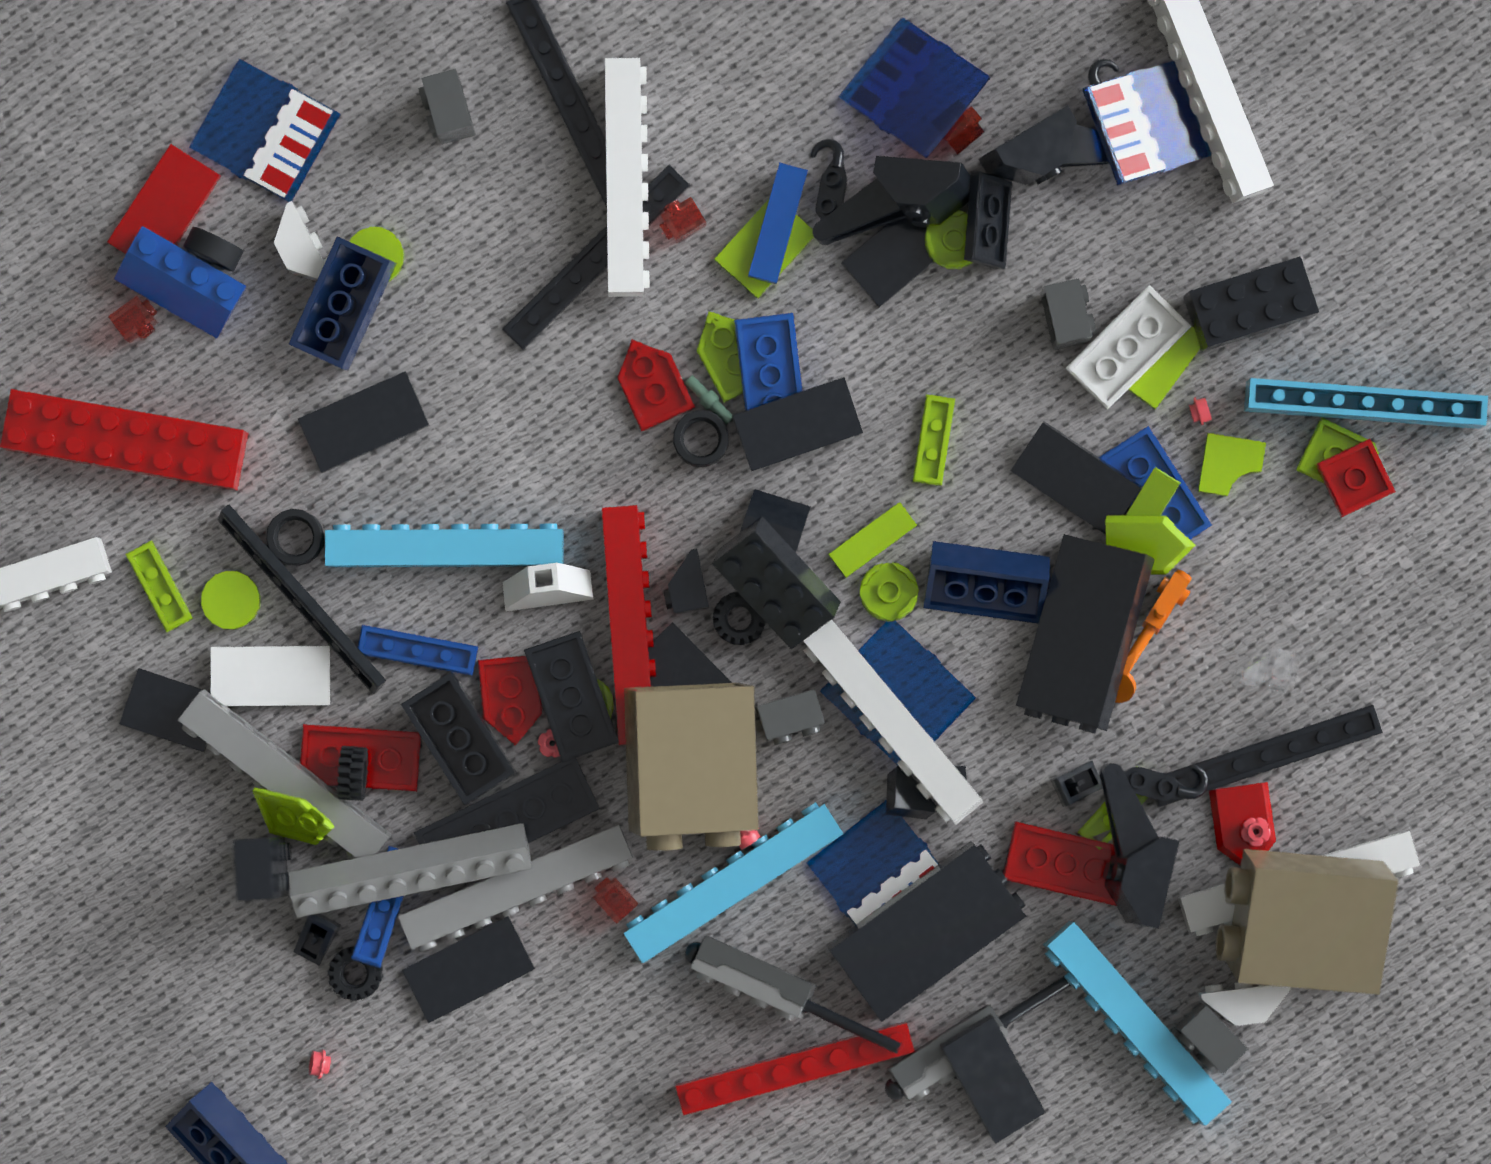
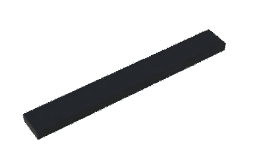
[506,0,607,208]
[502,164,690,350]
[218,504,386,694]
[1155,705,1383,807]

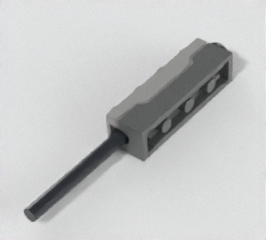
[685,936,901,1054]
[885,976,1071,1101]

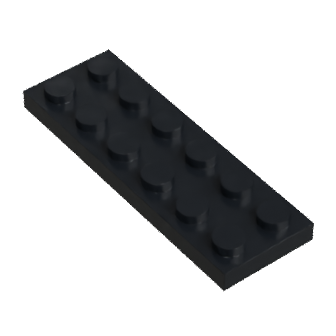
[413,758,600,845]

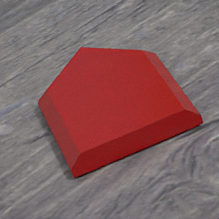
[617,339,695,432]
[478,656,542,746]
[1209,782,1276,866]

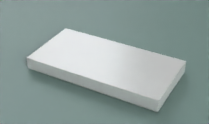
[1065,285,1191,410]
[211,646,330,706]

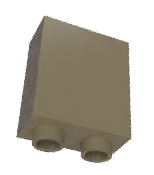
[624,682,758,850]
[1216,849,1399,995]

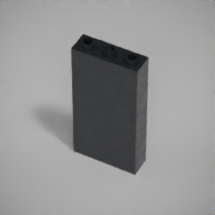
[1016,534,1155,734]
[827,841,1027,1022]

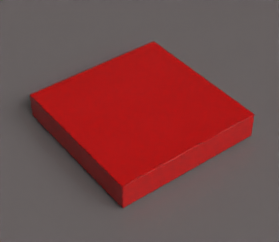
[1315,439,1396,518]

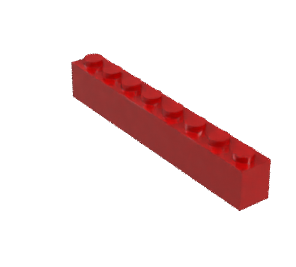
[602,505,656,745]
[675,1021,915,1116]

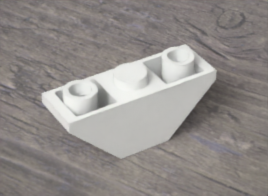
[274,201,327,281]
[503,563,594,611]
[1198,982,1291,1026]

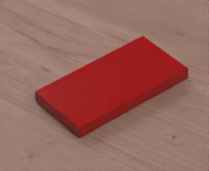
[107,144,221,254]
[300,724,421,792]
[1003,821,1116,906]

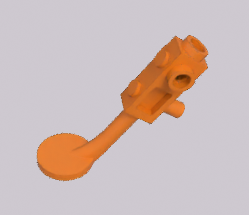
[1115,569,1192,703]

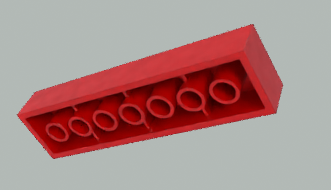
[0,389,248,491]

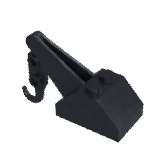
[979,59,1119,185]
[811,139,971,245]
[1099,763,1208,929]

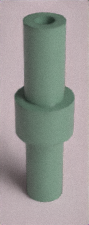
[685,375,733,425]

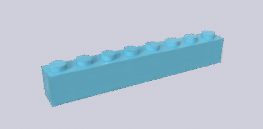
[1244,378,1488,429]
[325,523,564,567]
[624,802,843,963]
[1043,921,1232,1126]

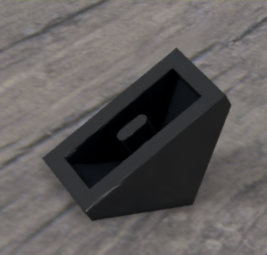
[1051,761,1102,807]
[886,765,937,819]
[293,913,341,966]

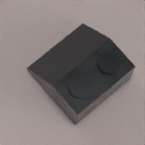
[740,489,811,552]

